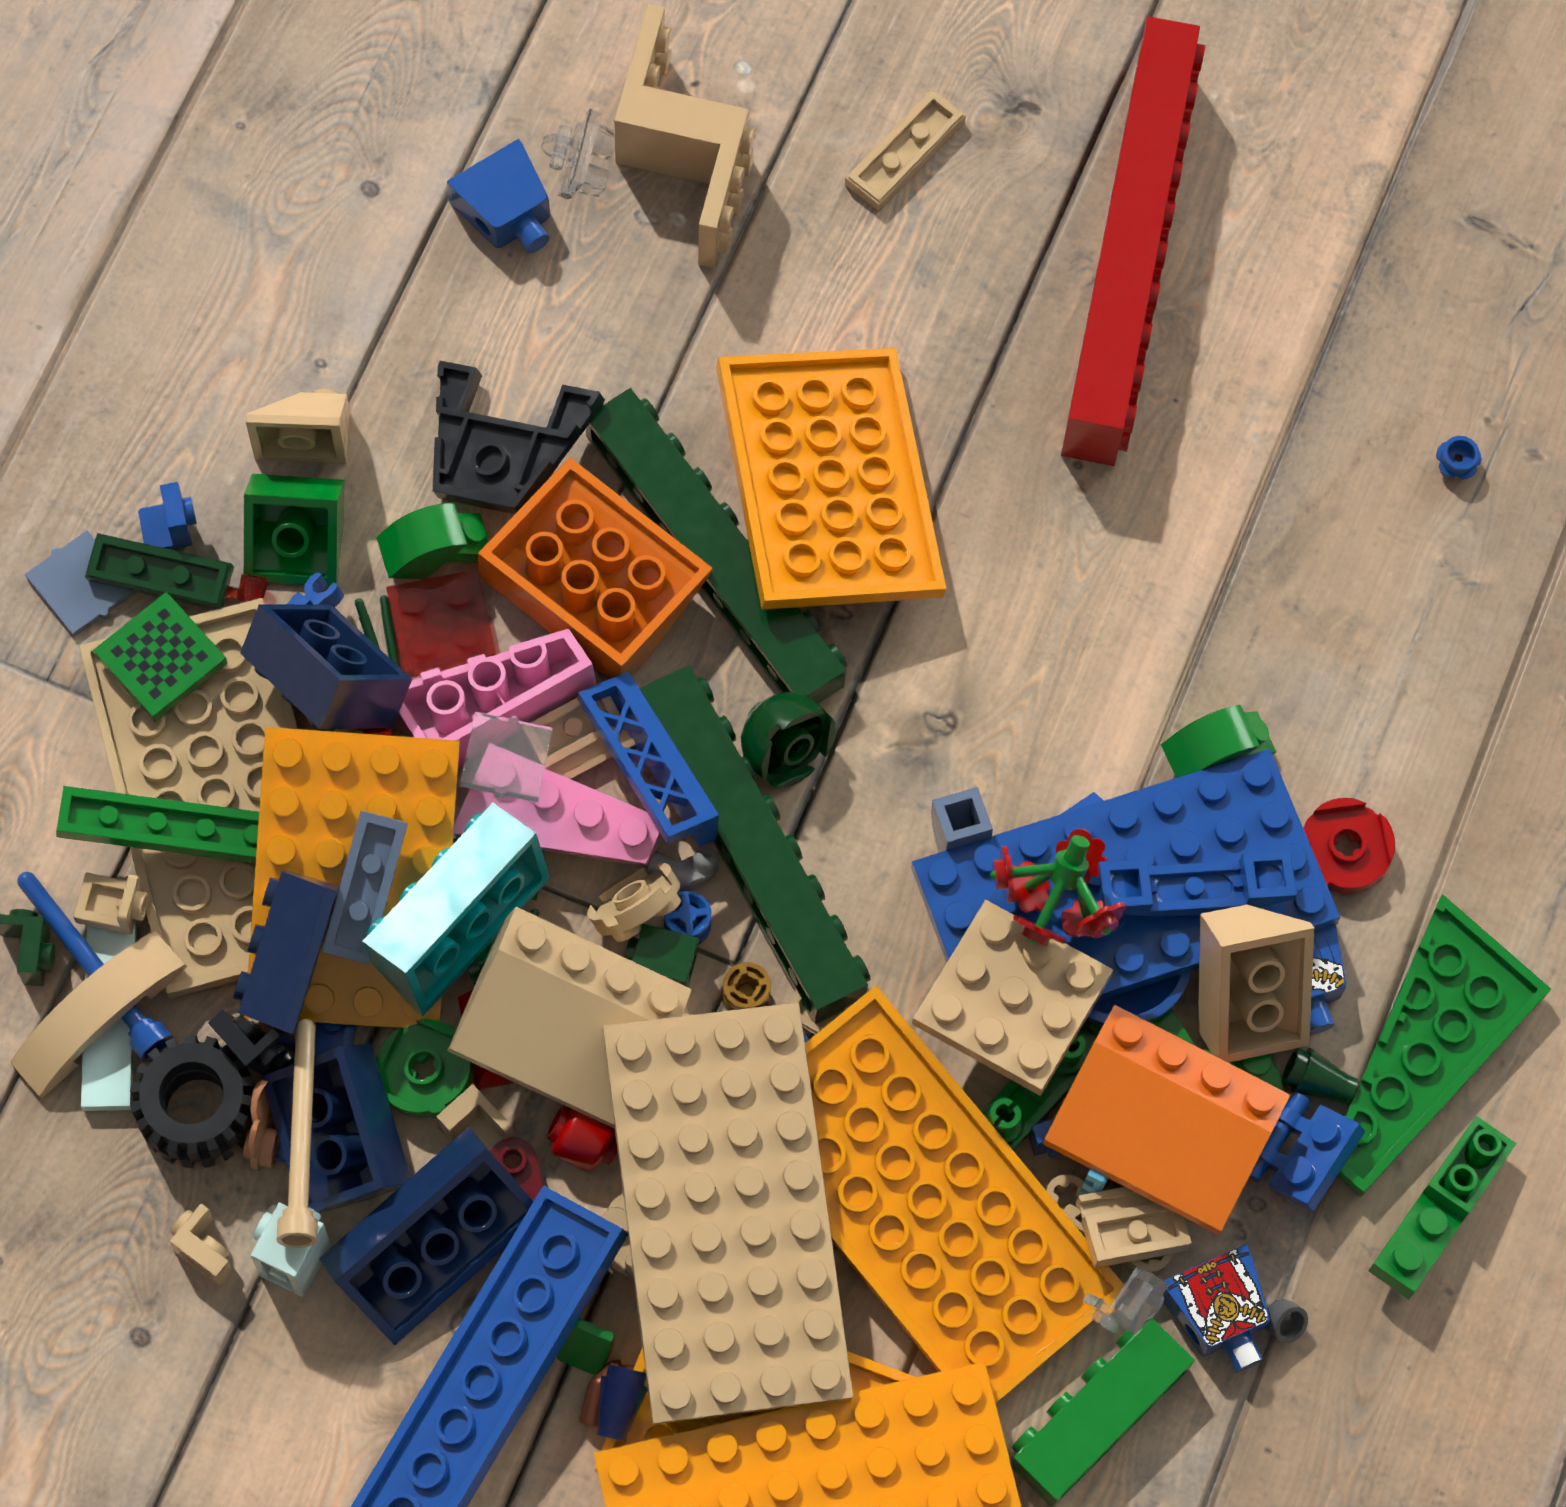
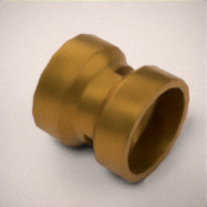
[723,962,771,1011]

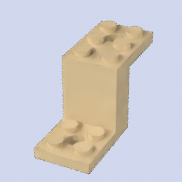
[614,4,755,269]

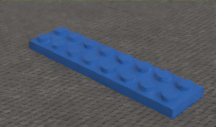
[351,1185,628,1507]

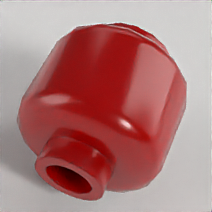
[546,1105,618,1172]

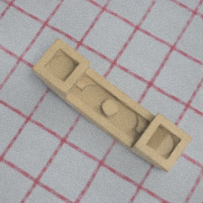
[10,931,187,1098]

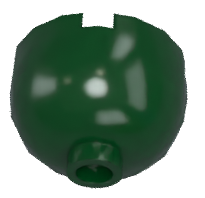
[741,692,836,789]

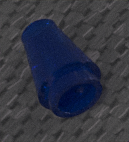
[596,1364,648,1442]

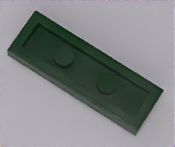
[85,533,234,610]

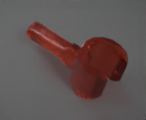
[226,574,268,602]

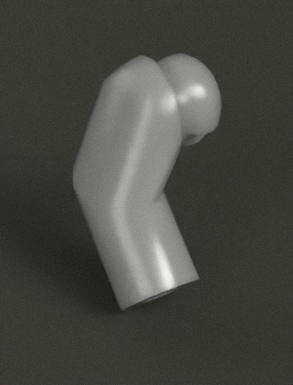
[646,847,719,889]

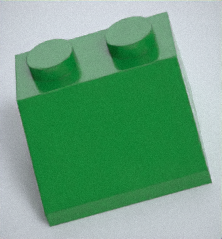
[243,474,345,586]

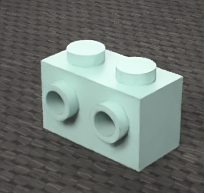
[251,1202,332,1298]

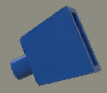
[447,138,550,253]

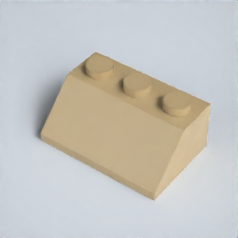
[1198,905,1314,1063]

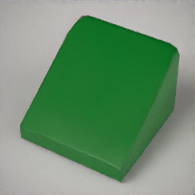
[556,1318,614,1375]

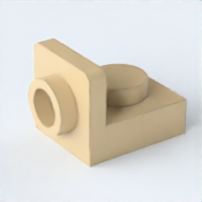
[170,1203,233,1288]

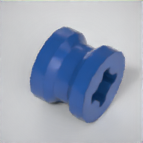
[664,891,711,945]

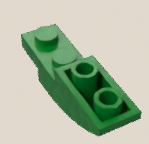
[1368,1115,1517,1300]

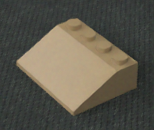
[448,907,692,1129]

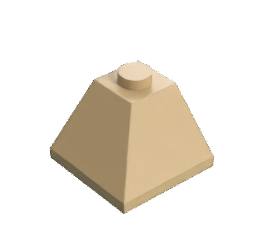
[246,389,350,463]

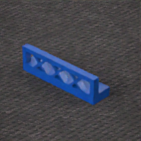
[578,671,719,848]

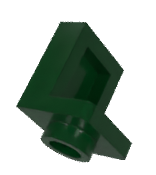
[0,909,55,986]

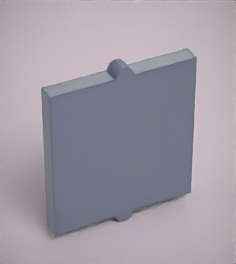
[25,530,136,637]

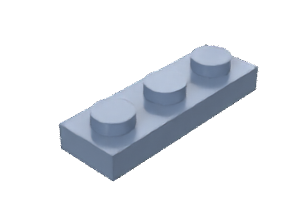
[322,810,408,965]

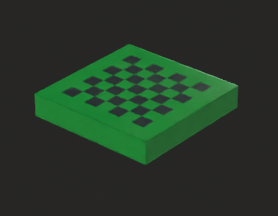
[93,592,228,722]

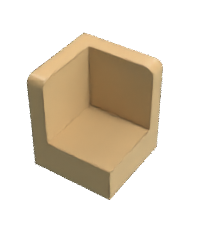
[436,1084,514,1151]

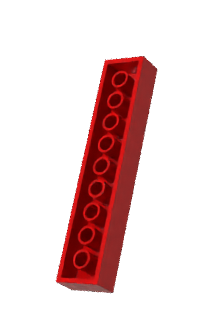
[1061,16,1206,466]

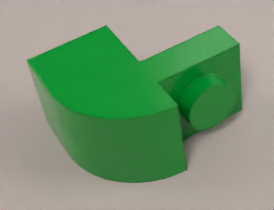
[376,503,489,579]
[1160,705,1277,778]

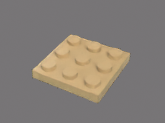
[912,900,1113,1096]

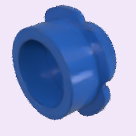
[1436,436,1482,480]

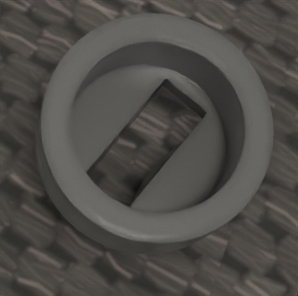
[1266,1299,1308,1343]

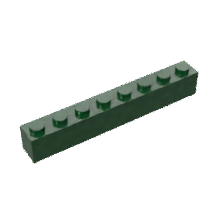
[586,388,847,704]
[639,665,871,1024]

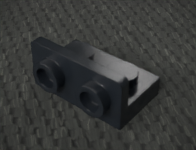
[208,1010,295,1075]

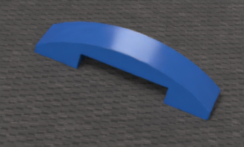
[1098,850,1297,916]

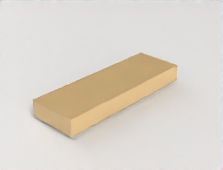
[845,89,966,212]

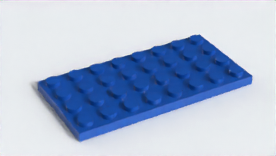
[911,749,1340,1001]

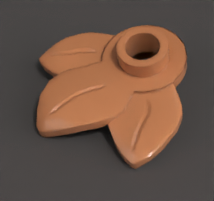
[243,1080,280,1171]

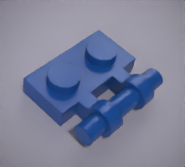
[1249,1092,1365,1212]

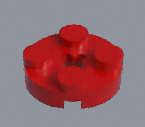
[1303,798,1395,894]

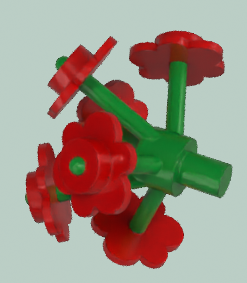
[990,828,1126,946]

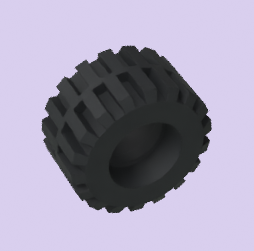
[130,1035,255,1168]

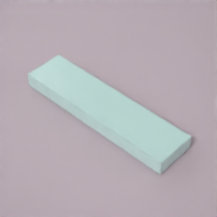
[81,922,137,1111]

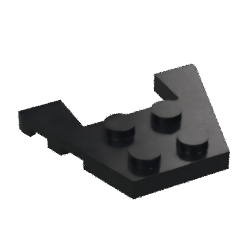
[433,361,605,514]

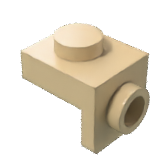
[73,872,149,935]

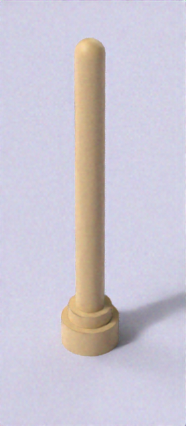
[276,1019,318,1248]

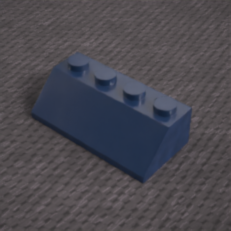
[319,1127,534,1345]

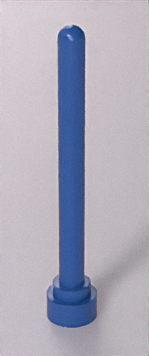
[17,872,173,1061]

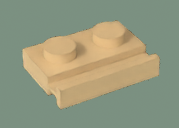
[519,696,635,779]
[1076,1187,1192,1268]

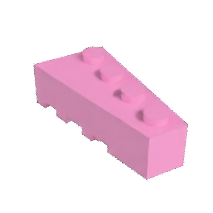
[396,629,597,768]
[453,745,662,868]

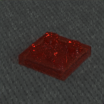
[386,569,496,678]

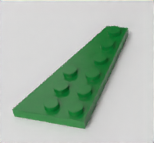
[1337,894,1551,1197]

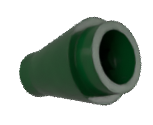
[1282,1048,1358,1105]

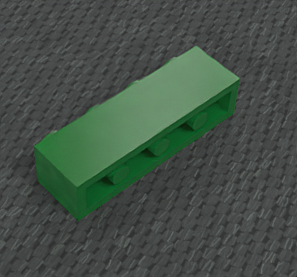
[1011,1318,1195,1507]

